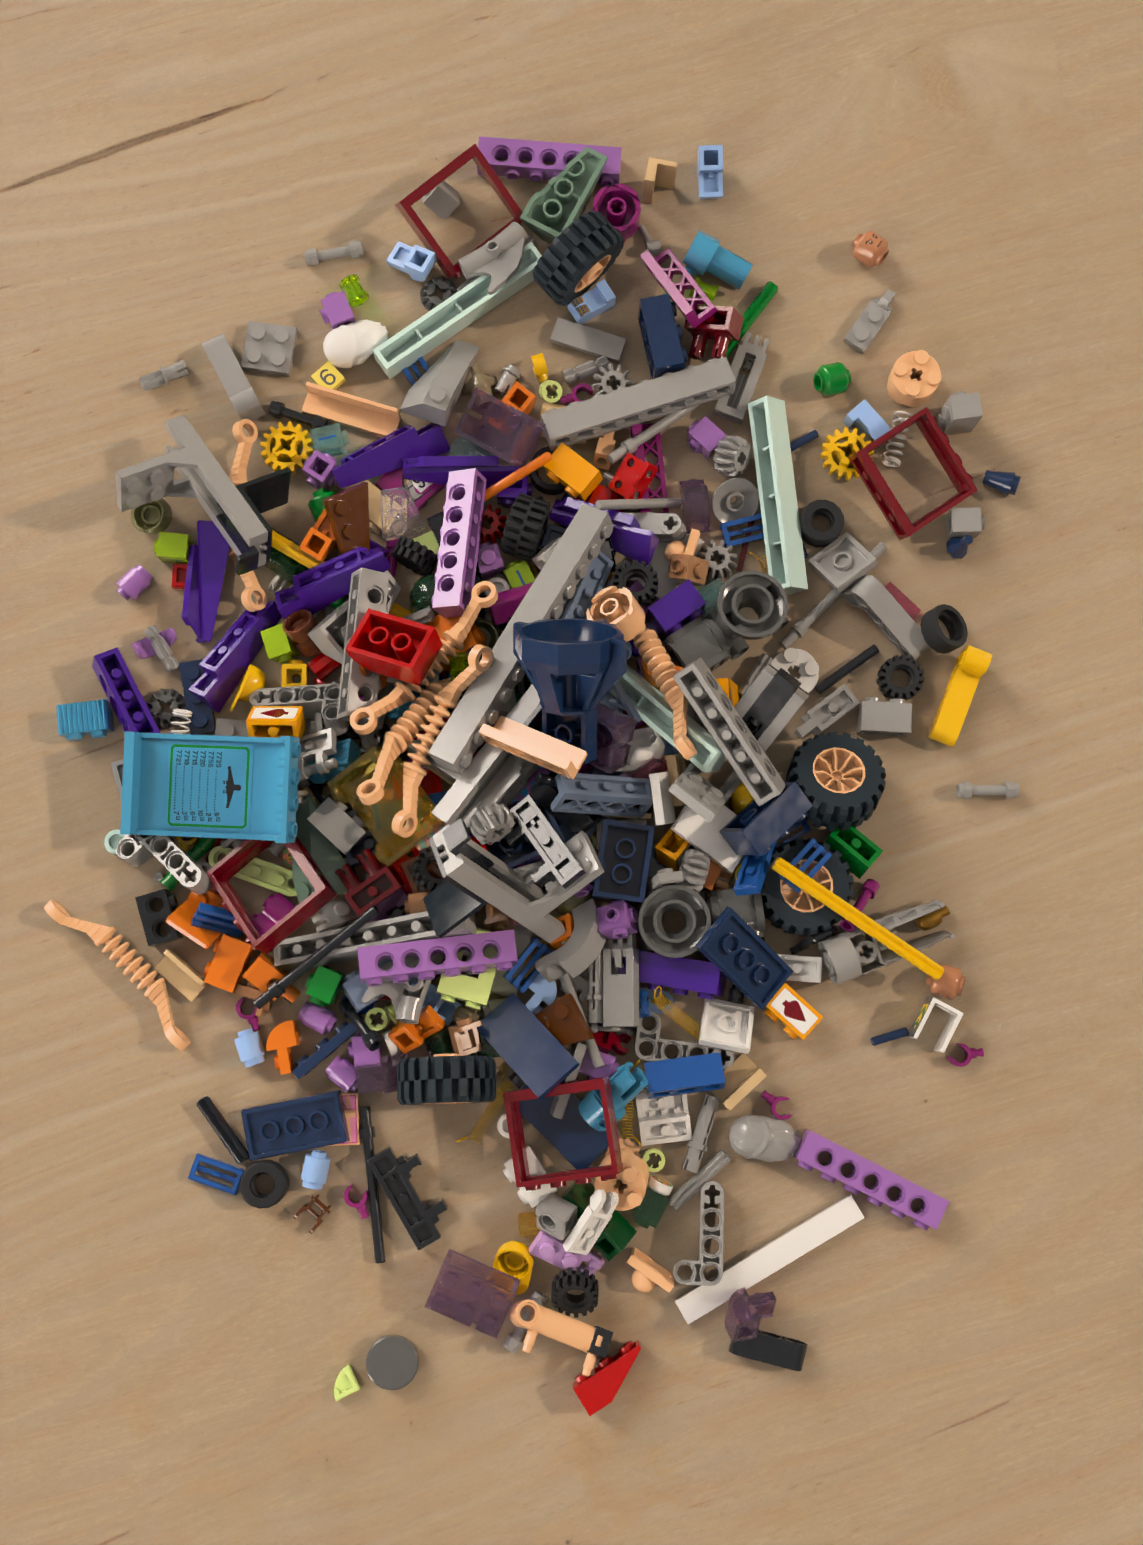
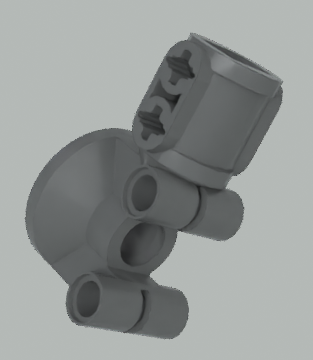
[664,571,789,672]
[635,885,765,958]

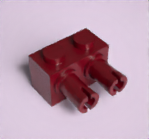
[684,304,744,360]
[335,848,403,917]

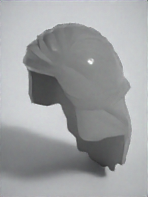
[729,1114,801,1162]

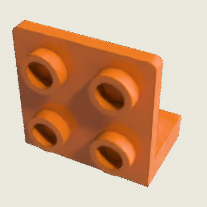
[165,885,224,949]

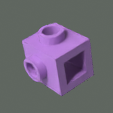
[302,450,338,490]
[596,900,639,940]

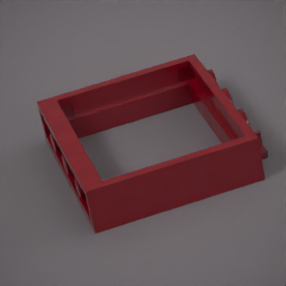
[395,144,523,278]
[848,407,978,541]
[206,836,337,954]
[503,1076,624,1191]

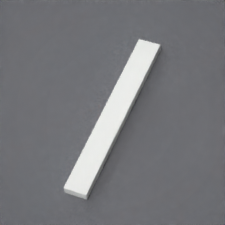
[674,1194,864,1324]

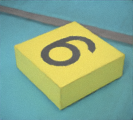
[311,361,346,390]

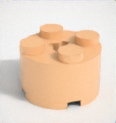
[887,350,941,408]
[586,586,646,642]
[594,1149,649,1211]

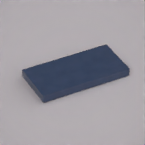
[695,906,793,1010]
[477,993,580,1101]
[519,1084,609,1169]
[241,1090,350,1161]

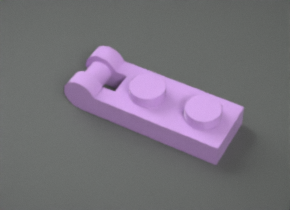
[529,1230,605,1275]

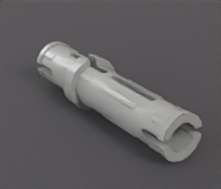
[586,946,605,1023]
[682,1094,721,1174]

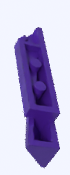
[403,456,522,489]
[549,497,659,566]
[182,520,230,643]
[274,547,390,619]
[188,601,282,713]

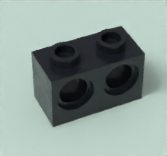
[135,889,183,947]

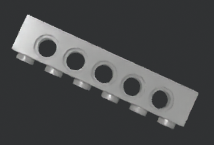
[336,567,391,725]
[673,657,786,806]

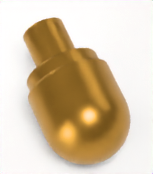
[915,906,950,931]

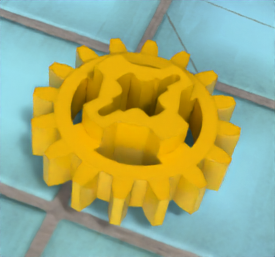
[260,421,314,475]
[820,427,874,481]

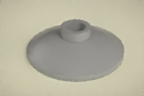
[712,478,759,523]

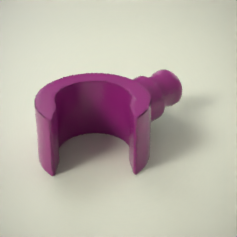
[560,383,593,404]
[236,997,261,1032]
[947,1043,984,1067]
[760,1090,792,1120]
[344,1184,370,1219]

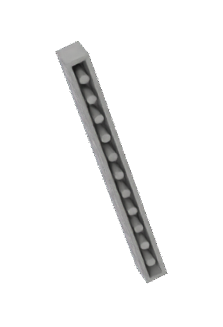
[428,503,613,775]

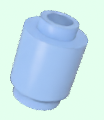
[234,1028,266,1068]
[301,1149,331,1190]

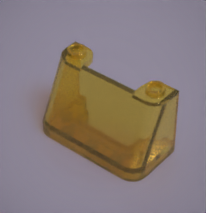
[327,745,446,867]

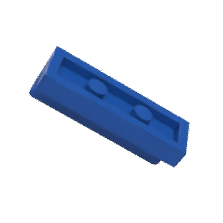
[644,1053,725,1099]

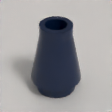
[982,470,1021,496]

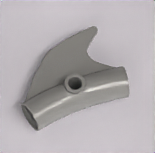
[458,222,528,295]
[362,953,445,1024]

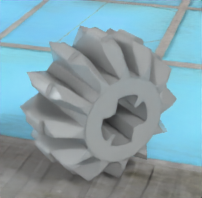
[592,363,633,395]
[712,436,752,477]
[696,540,737,582]
[469,802,515,845]
[678,849,711,893]

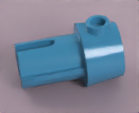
[683,230,753,290]
[578,1062,648,1132]

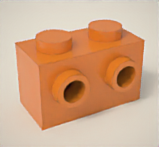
[203,934,254,993]

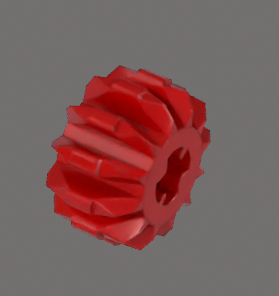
[479,504,507,544]

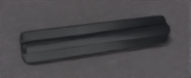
[196,1096,249,1164]

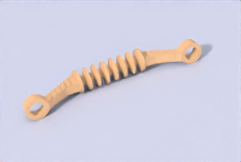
[228,419,267,612]
[350,581,498,735]
[633,628,697,760]
[392,644,493,838]
[356,663,469,805]
[44,900,191,1051]

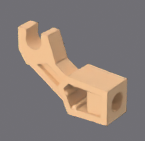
[593,431,616,470]

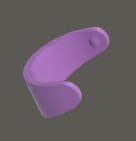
[131,628,177,659]

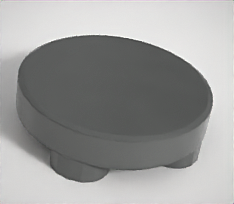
[366,1335,419,1390]

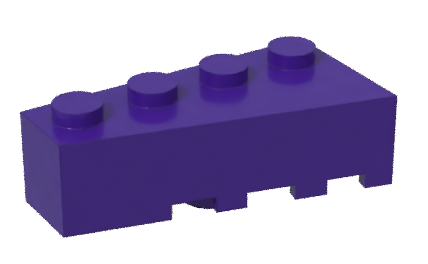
[619,951,727,1000]

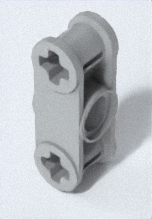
[623,512,687,542]

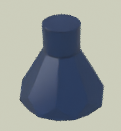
[946,535,973,559]

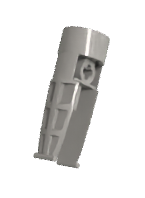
[818,899,955,985]

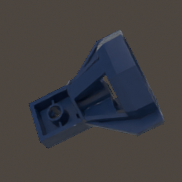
[513,618,627,764]

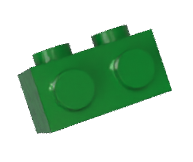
[825,825,883,879]
[305,965,347,1007]

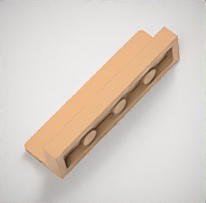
[302,382,402,437]
[479,716,588,780]

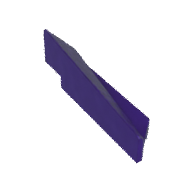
[331,422,450,488]

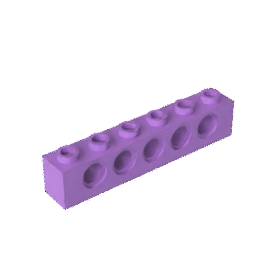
[477,136,622,187]
[431,468,487,618]
[357,929,518,986]
[793,1129,950,1230]

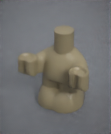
[462,364,498,409]

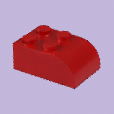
[345,608,443,686]

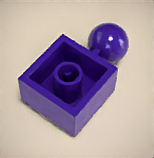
[629,579,706,657]

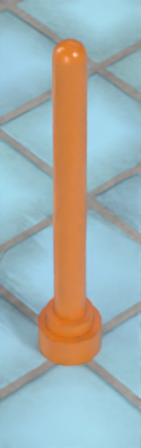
[484,452,552,502]

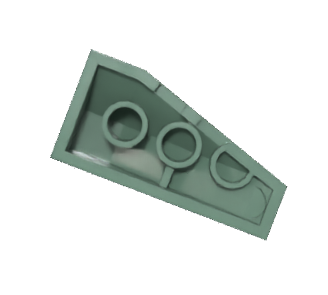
[520,147,608,245]
[292,795,351,903]

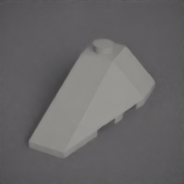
[400,339,480,427]
[307,570,401,664]

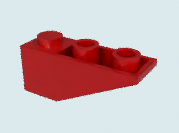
[573,1340,641,1416]

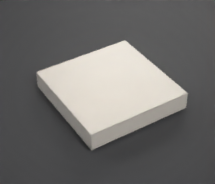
[698,998,755,1054]

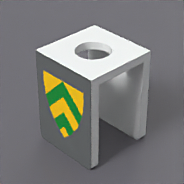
[907,997,964,1053]

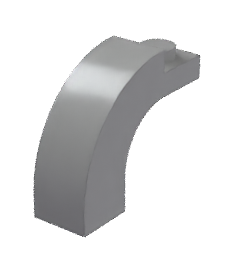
[535,898,607,983]

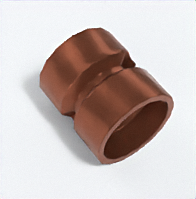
[282,609,320,656]

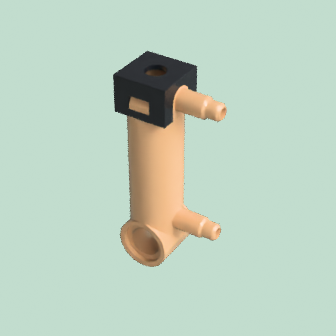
[509,1300,614,1377]

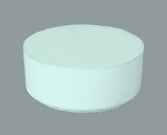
[104,829,126,855]

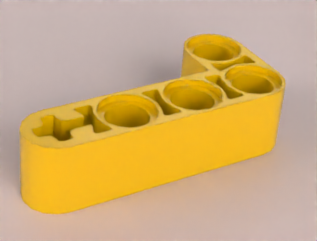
[929,645,992,747]

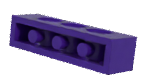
[92,647,160,733]

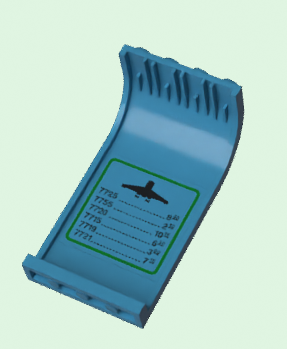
[120,732,301,843]

